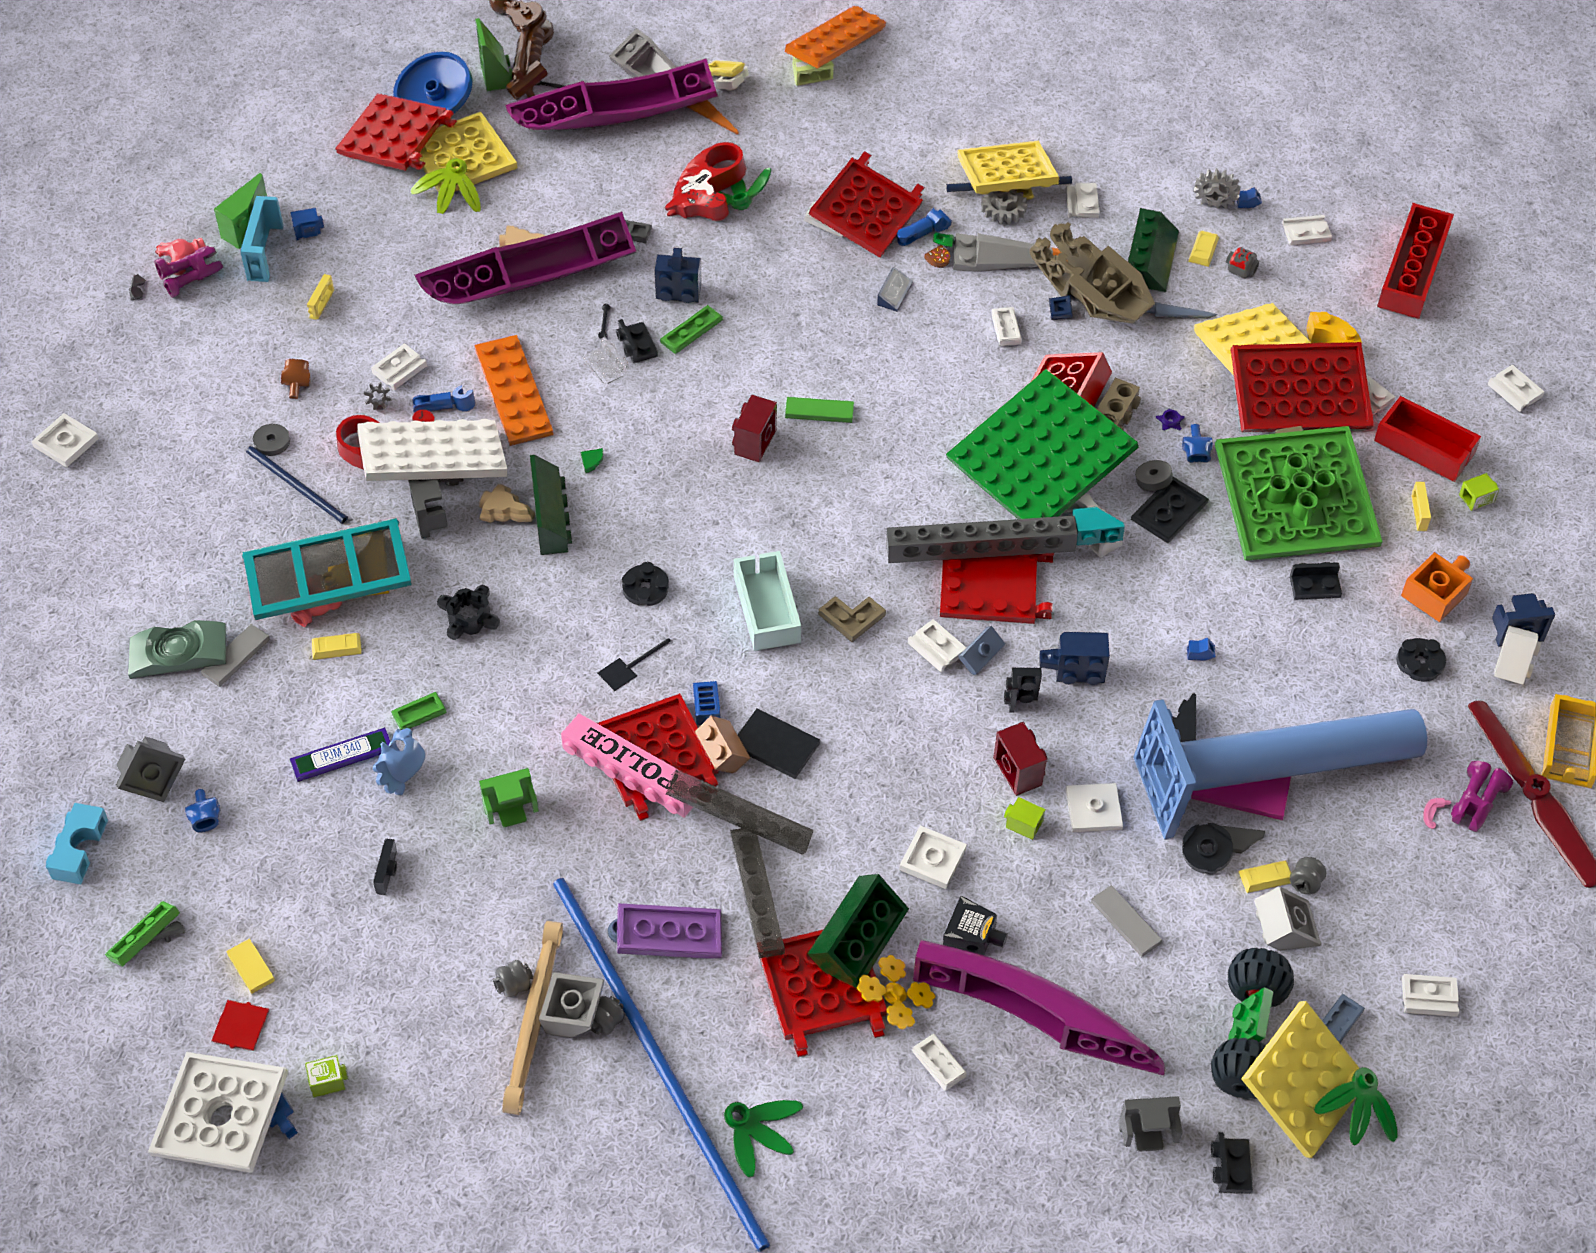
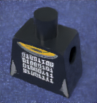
[943,896,1008,955]

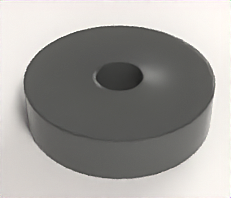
[253,424,290,456]
[1135,460,1173,491]

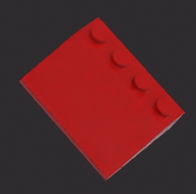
[1031,352,1112,407]

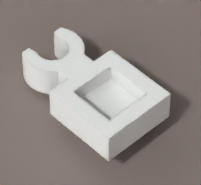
[715,66,749,91]

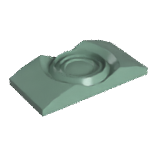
[128,620,227,679]

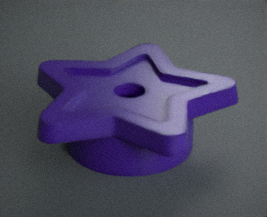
[1156,409,1185,431]

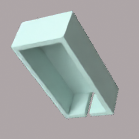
[734,551,801,651]

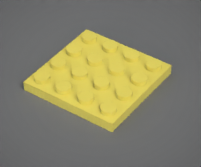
[420,112,517,192]
[958,141,1059,194]
[1194,303,1311,375]
[1242,1001,1367,1158]

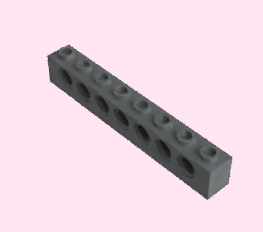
[886,516,1077,563]

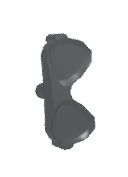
[129,274,146,301]
[150,921,186,943]

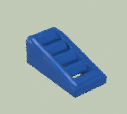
[693,681,721,725]

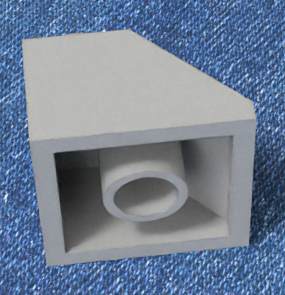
[1254,886,1321,951]
[539,972,605,1038]

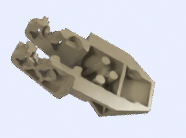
[1030,222,1155,324]

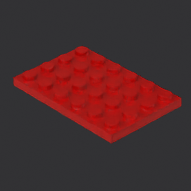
[1230,342,1374,433]

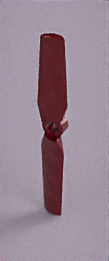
[1468,700,1596,888]

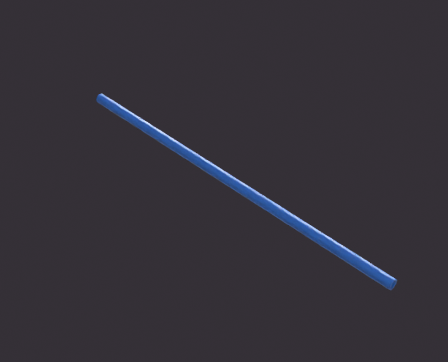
[553,878,770,1252]

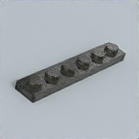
[665,769,814,855]
[730,826,785,959]

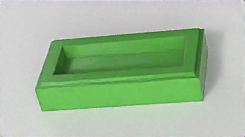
[391,692,447,730]

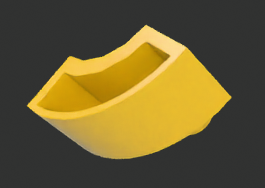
[1306,312,1362,343]

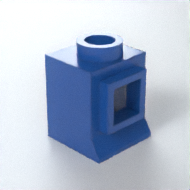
[290,207,324,241]

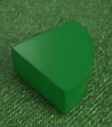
[933,233,955,247]
[581,448,604,474]

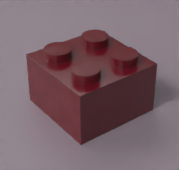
[732,394,777,463]
[993,721,1048,796]

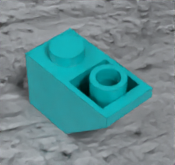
[1072,507,1125,546]

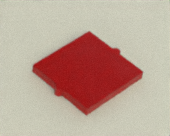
[211,1000,269,1051]

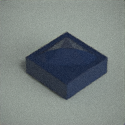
[1049,295,1073,320]

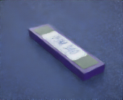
[290,727,391,782]

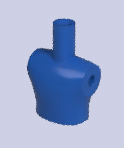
[1182,424,1213,463]
[185,789,221,833]

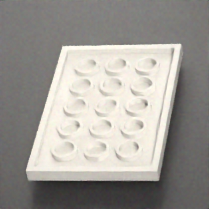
[358,419,507,481]

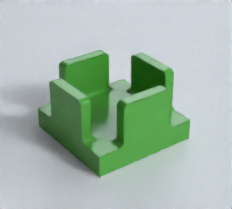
[479,768,539,827]

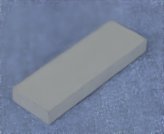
[201,624,270,687]
[1091,885,1162,957]

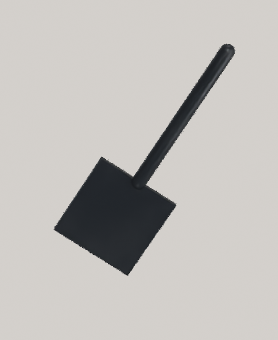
[597,638,671,691]

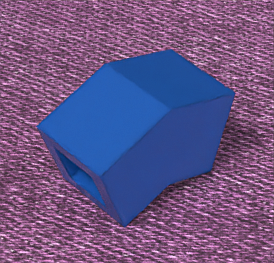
[1236,187,1262,208]
[1187,638,1216,661]

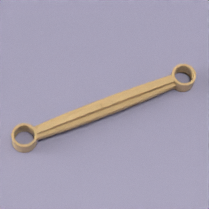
[503,921,563,1115]

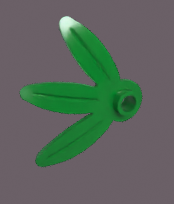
[717,167,772,211]
[1314,1067,1398,1145]
[724,1100,803,1178]

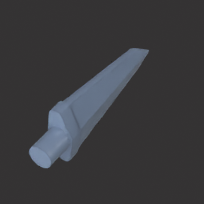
[1146,302,1218,319]

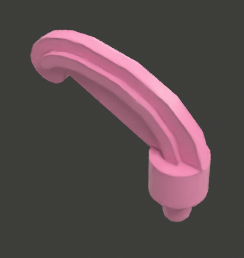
[1423,798,1451,829]

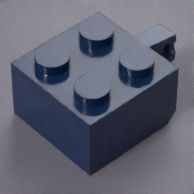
[654,248,702,303]
[1039,632,1110,685]

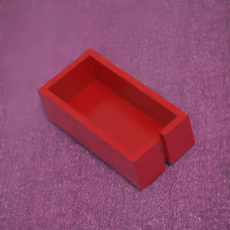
[1374,396,1482,482]

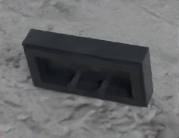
[373,838,397,895]

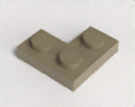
[818,596,886,642]

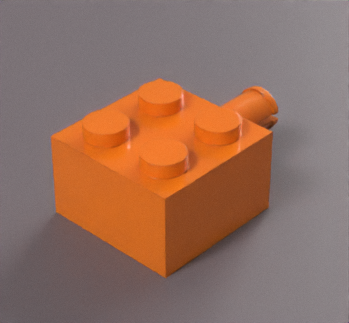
[1401,552,1473,622]

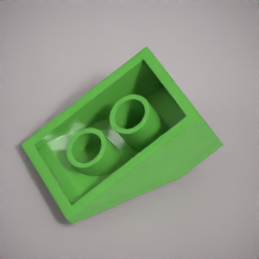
[475,18,513,91]
[214,173,267,249]

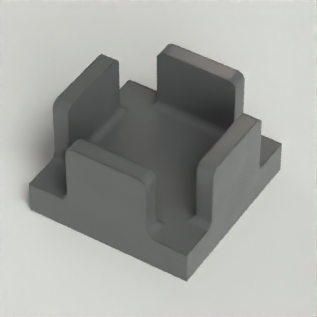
[408,479,448,539]
[116,736,185,802]
[1119,1096,1182,1152]

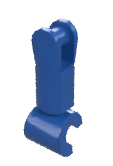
[897,208,952,246]
[412,385,476,413]

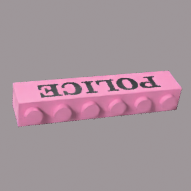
[561,713,702,818]

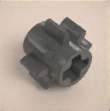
[364,382,391,410]

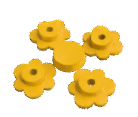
[857,955,935,1030]

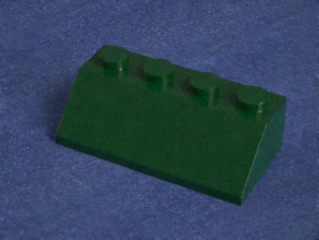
[1128,208,1179,292]
[530,455,572,555]
[808,874,909,988]

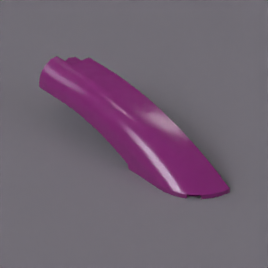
[505,58,718,130]
[414,211,636,304]
[913,940,1165,1076]

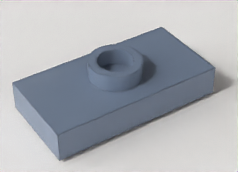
[958,625,1006,675]
[1322,993,1365,1043]

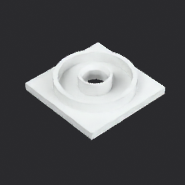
[148,1052,289,1173]

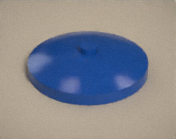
[393,51,473,114]

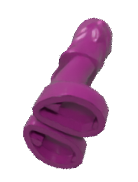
[154,246,224,298]
[1451,761,1513,832]

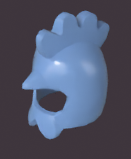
[373,728,426,795]

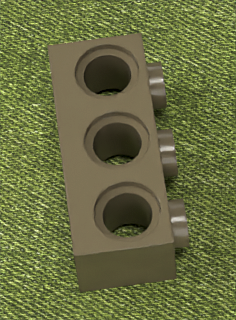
[1097,377,1141,430]

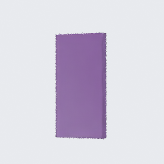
[617,903,722,959]

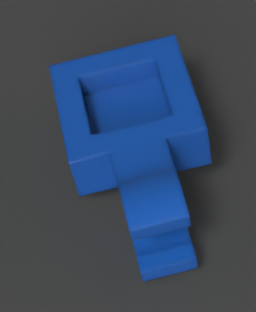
[269,1092,298,1139]

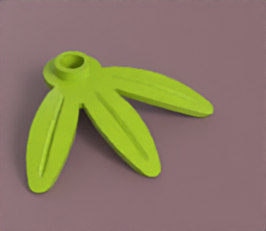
[411,158,481,214]

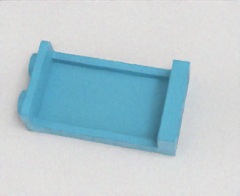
[240,196,284,282]

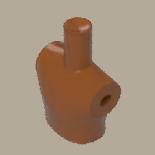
[281,359,310,399]

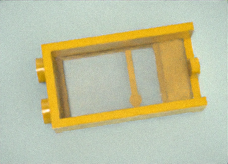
[1542,694,1596,788]

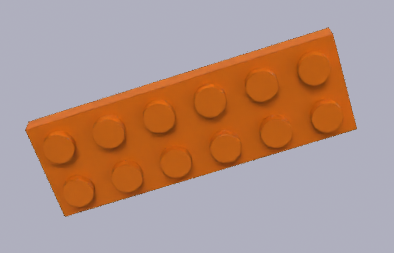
[785,6,886,69]
[474,335,553,446]

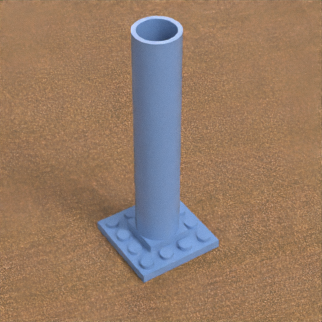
[1133,699,1428,839]

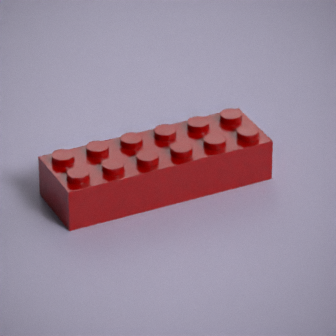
[1377,203,1454,319]

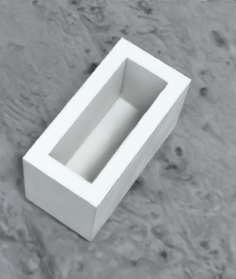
[1494,626,1541,685]

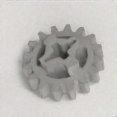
[1194,169,1241,209]
[981,189,1027,225]

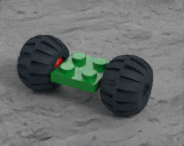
[1211,948,1294,1099]

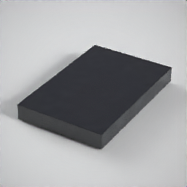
[1131,477,1209,543]
[738,708,820,779]

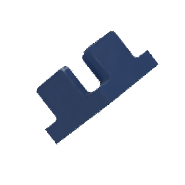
[1492,593,1556,647]

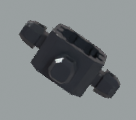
[437,584,500,640]

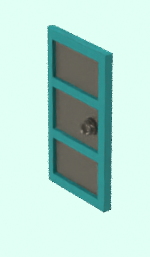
[242,518,412,621]

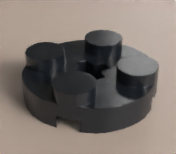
[622,561,669,606]
[1396,638,1446,682]
[1182,823,1233,874]

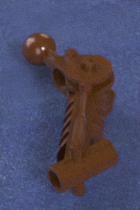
[489,0,554,100]

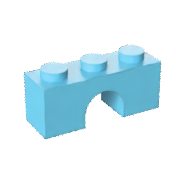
[46,803,108,885]

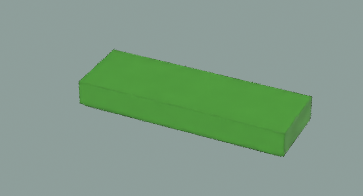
[660,305,723,354]
[785,397,854,423]
[105,901,180,967]

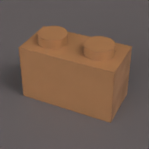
[695,716,750,773]

